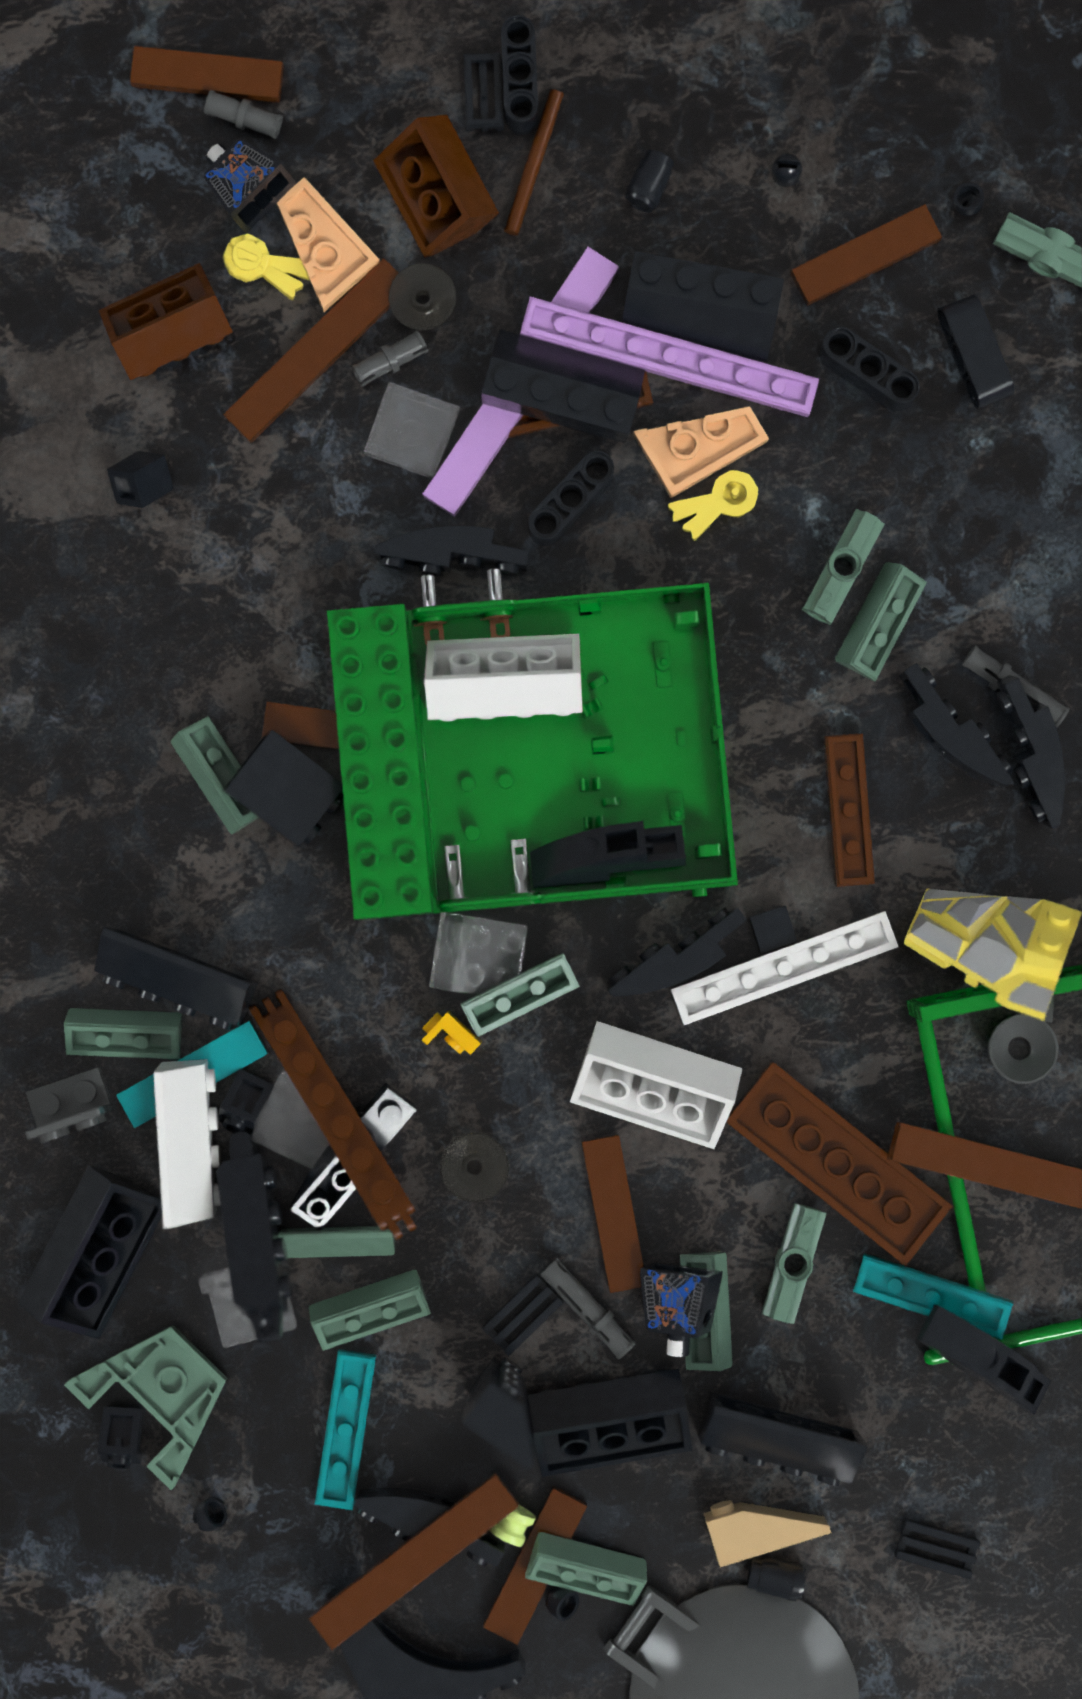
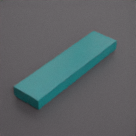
[116,1020,269,1128]
[853,1253,1013,1340]
[315,1349,377,1510]

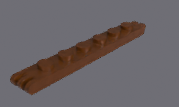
[248,989,417,1241]

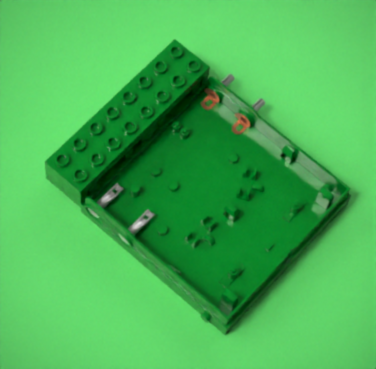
[327,568,738,920]

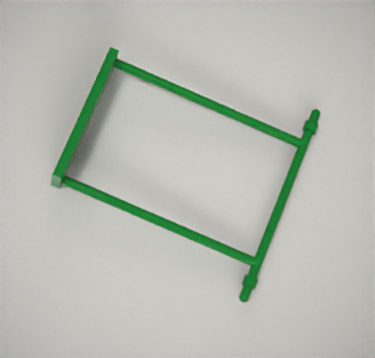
[906,964,1082,1365]

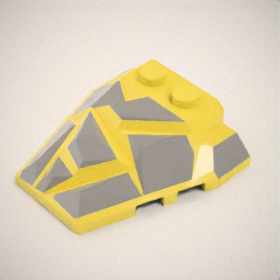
[904,889,1082,1020]

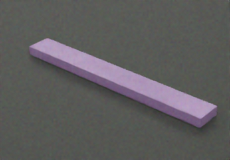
[423,247,619,517]
[520,297,819,417]

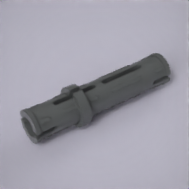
[962,645,1070,728]
[540,1258,636,1360]

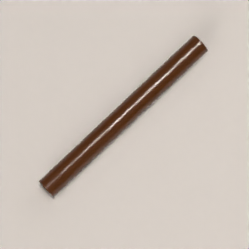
[504,89,564,236]

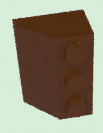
[373,115,499,258]
[98,263,233,380]

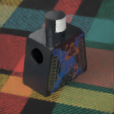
[204,139,296,234]
[640,1262,722,1357]

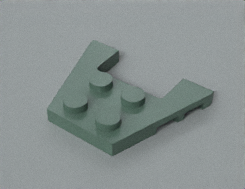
[64,1325,228,1490]

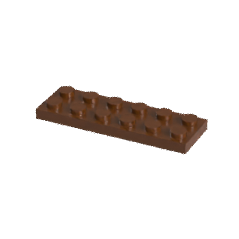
[726,1061,953,1266]

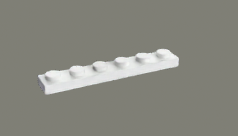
[670,911,898,1025]

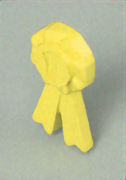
[223,233,309,300]
[668,470,758,541]

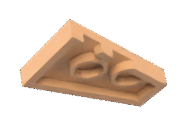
[277,177,380,312]
[633,406,769,498]

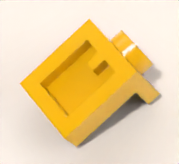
[422,1011,482,1055]

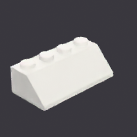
[424,634,582,721]
[570,1021,742,1149]
[154,1059,221,1228]

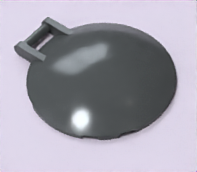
[603,1583,859,1699]

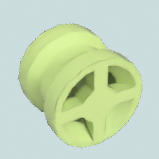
[489,1505,536,1547]

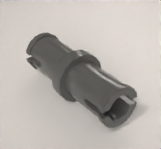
[204,90,283,139]
[351,330,428,387]

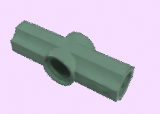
[993,212,1082,288]
[802,509,885,625]
[761,1202,827,1324]

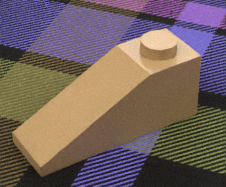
[704,1500,831,1567]

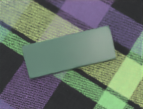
[835,562,927,681]
[171,716,258,835]
[460,953,580,1037]
[64,1008,182,1059]
[278,1226,395,1258]
[680,1252,733,1371]
[309,1270,431,1351]
[525,1532,647,1606]

